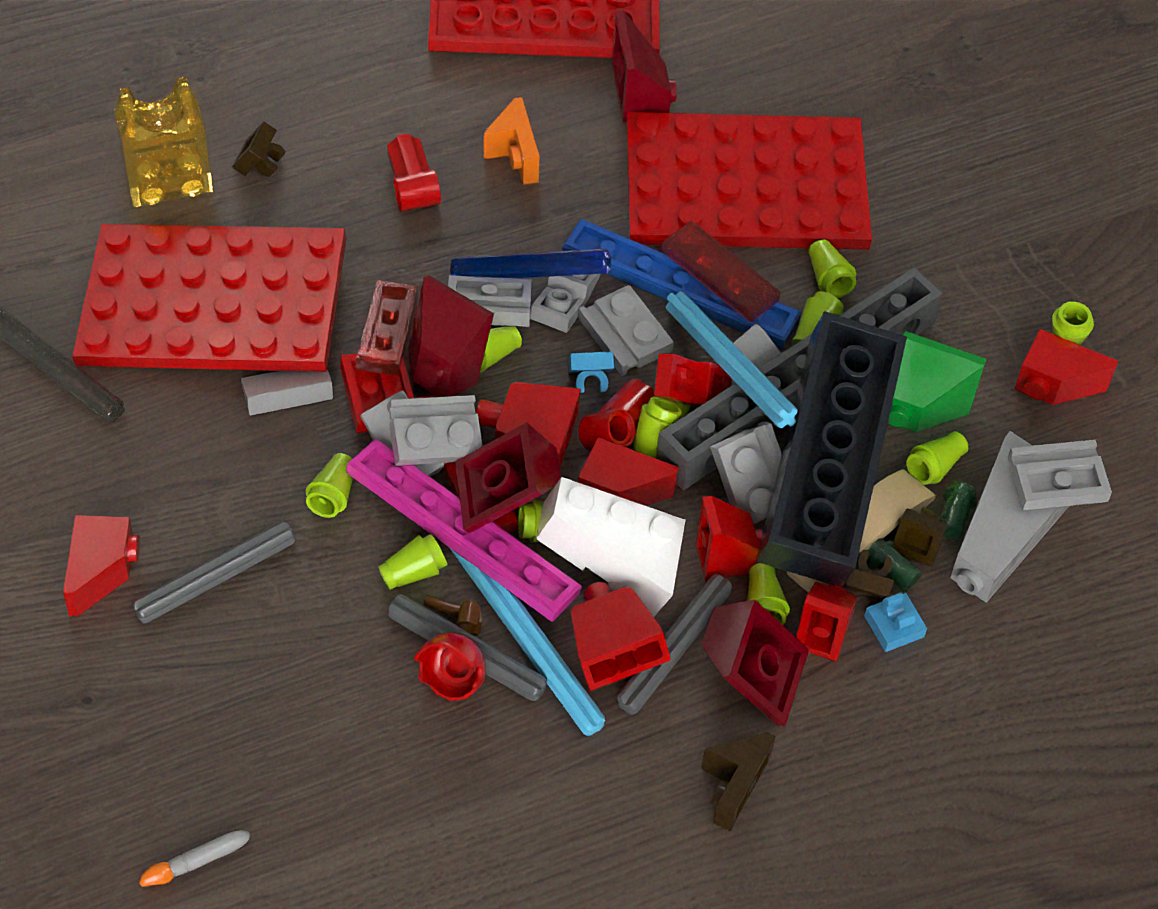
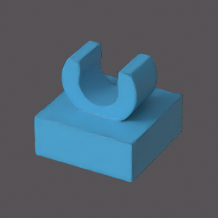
[568,352,614,393]
[864,592,927,652]

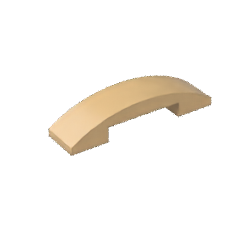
[787,469,936,593]

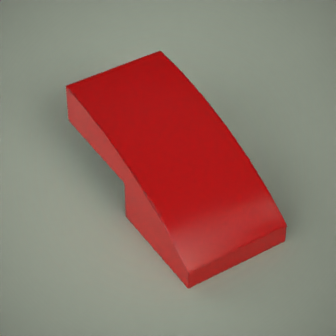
[654,353,732,407]

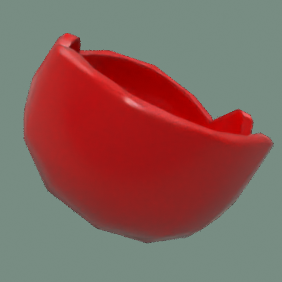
[414,632,486,701]

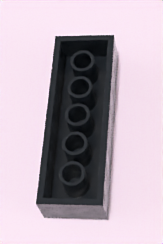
[756,311,907,587]

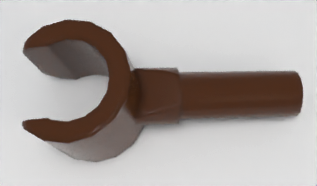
[424,595,483,636]

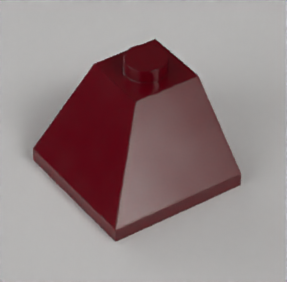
[612,10,677,122]
[408,275,494,397]
[455,422,561,533]
[701,599,809,727]

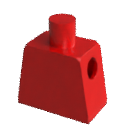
[476,382,581,469]
[571,582,671,691]

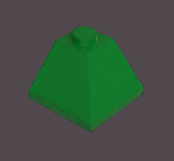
[888,331,986,432]

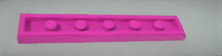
[346,439,582,622]

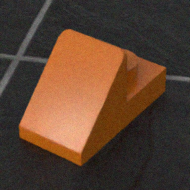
[483,97,540,185]

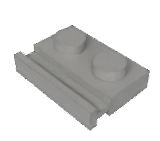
[448,275,532,327]
[578,285,674,376]
[387,395,483,466]
[710,421,782,524]
[1008,440,1112,510]

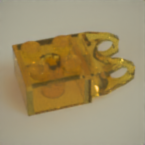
[114,76,213,207]

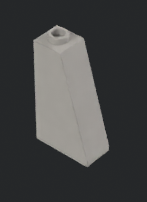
[950,431,1069,603]

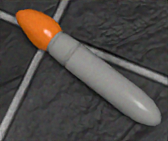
[139,830,250,887]

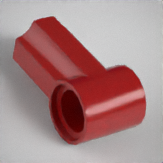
[387,133,441,212]
[578,379,655,451]

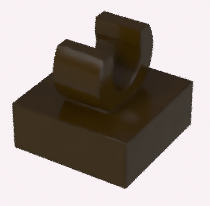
[232,122,286,177]
[891,507,948,567]
[845,550,894,600]

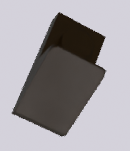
[701,732,776,832]

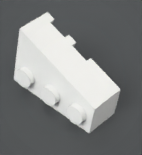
[536,477,685,617]

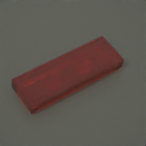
[662,221,781,323]
[356,280,418,376]

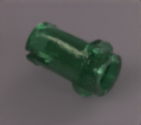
[939,481,978,539]
[867,538,922,593]

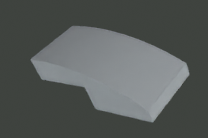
[530,253,603,333]

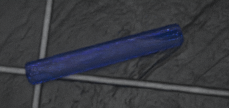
[450,249,611,278]

